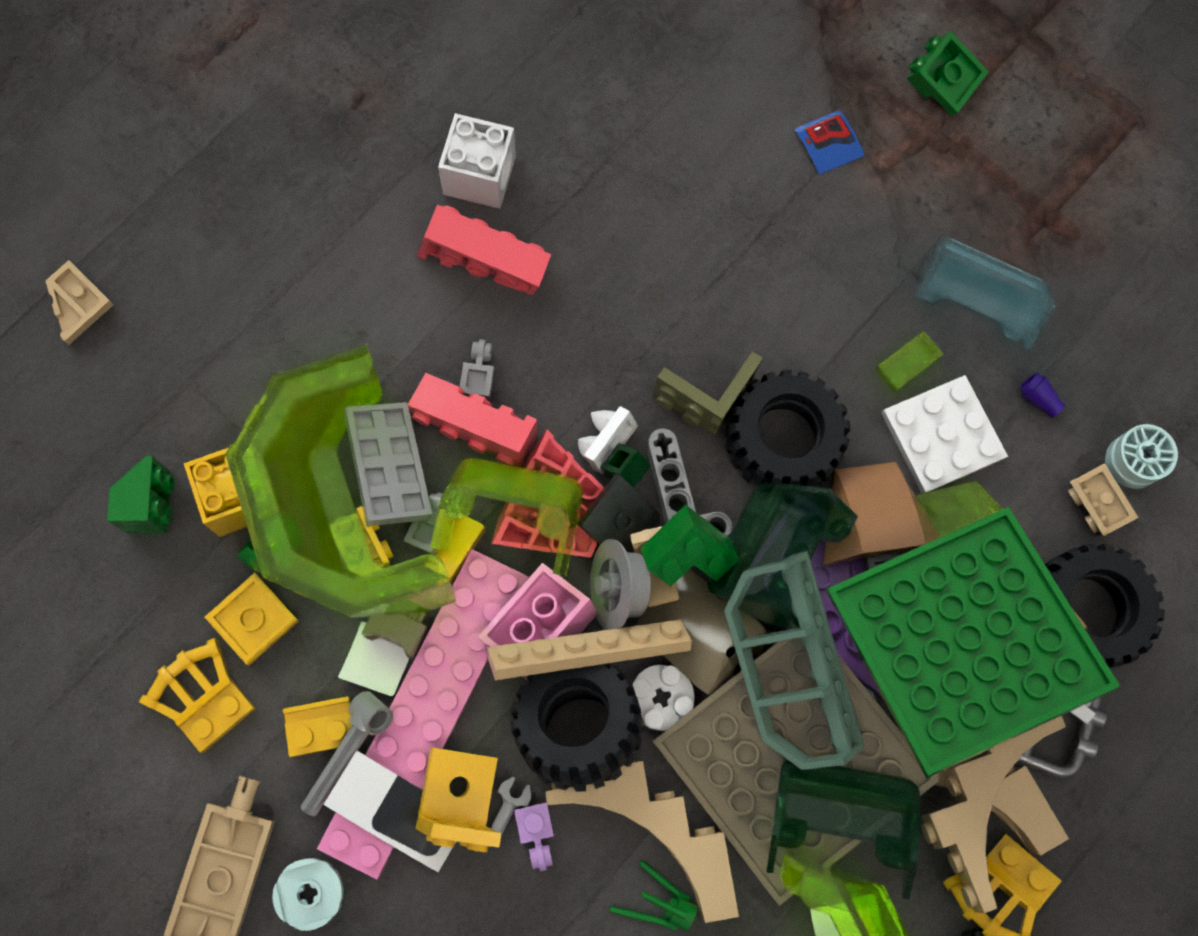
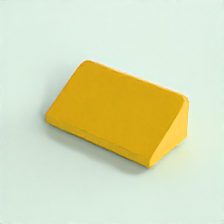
[424,513,486,583]

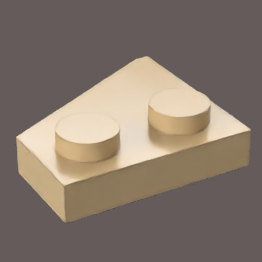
[46,260,114,345]

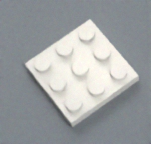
[881,375,1008,495]

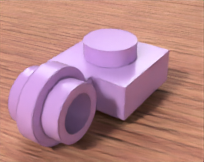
[514,802,554,872]

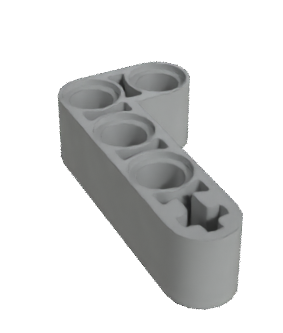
[647,428,732,537]

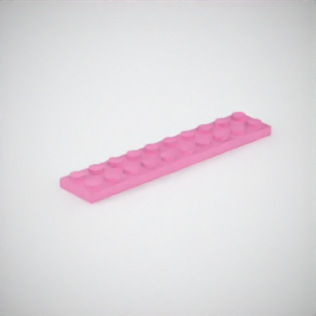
[317,549,529,879]

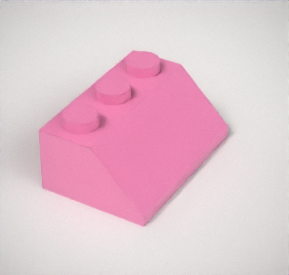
[478,563,598,681]

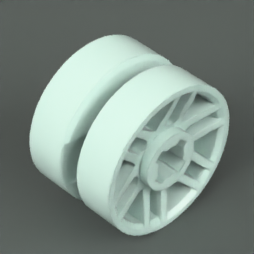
[1105,424,1178,489]

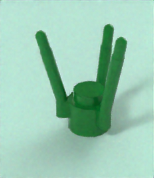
[609,861,698,932]

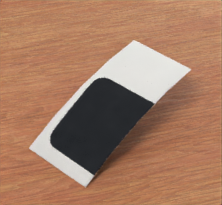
[323,751,456,872]

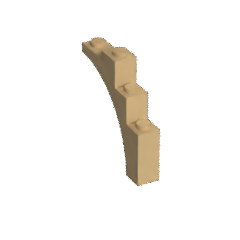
[921,716,1066,913]
[935,753,1069,856]
[545,760,739,923]

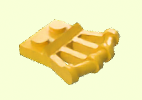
[139,638,256,753]
[943,834,1062,936]

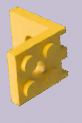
[415,747,502,852]

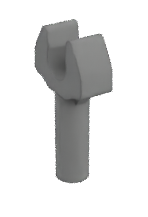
[491,777,531,836]

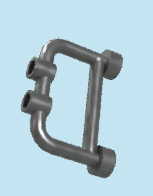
[1013,697,1107,779]

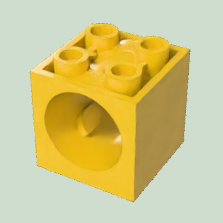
[184,441,280,537]

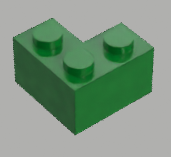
[640,505,739,587]

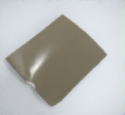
[635,569,766,696]

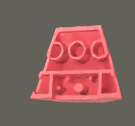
[491,429,604,558]

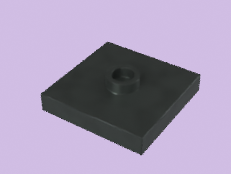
[577,474,661,552]

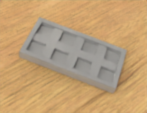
[344,402,432,526]

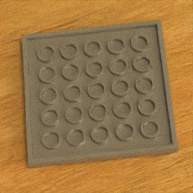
[653,625,940,906]

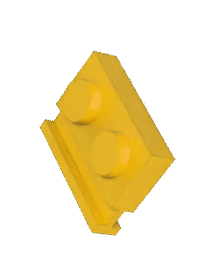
[283,696,353,757]

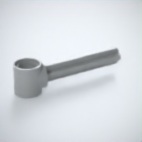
[301,691,393,817]

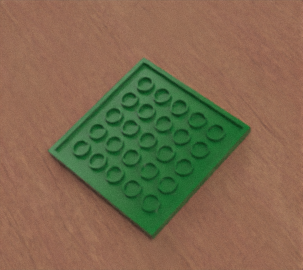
[826,507,1120,778]

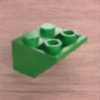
[107,456,175,534]

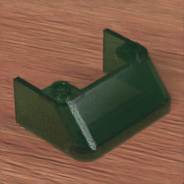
[766,760,920,900]

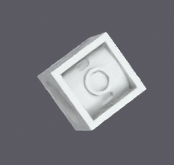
[438,113,516,209]

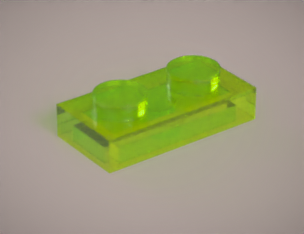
[875,331,943,393]

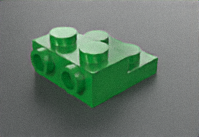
[906,31,989,116]

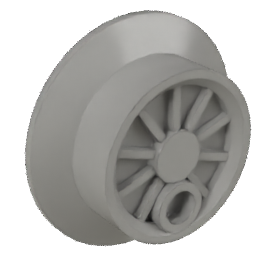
[590,539,651,630]

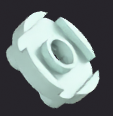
[273,858,344,931]

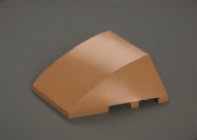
[822,462,940,567]

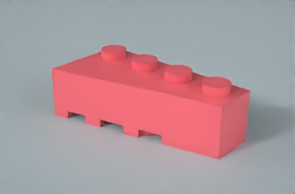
[408,373,538,468]

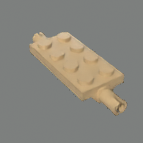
[163,776,275,936]

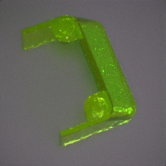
[430,458,583,576]

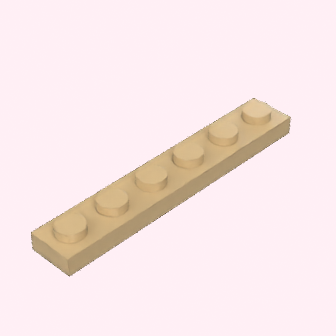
[488,619,692,680]

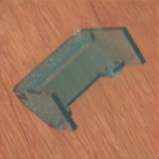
[915,236,1055,350]

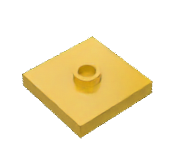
[204,573,299,666]

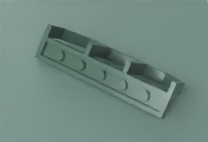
[724,551,865,770]

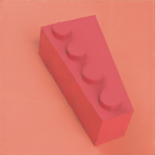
[416,204,551,295]

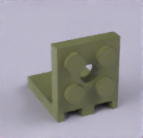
[653,351,763,436]

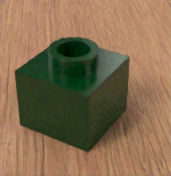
[600,443,651,488]

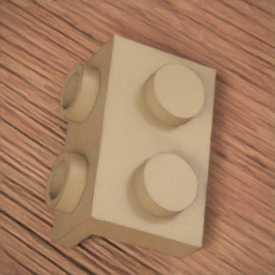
[1068,463,1139,536]

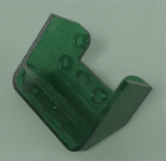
[708,482,858,629]

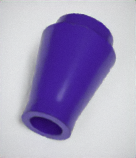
[1019,372,1065,418]

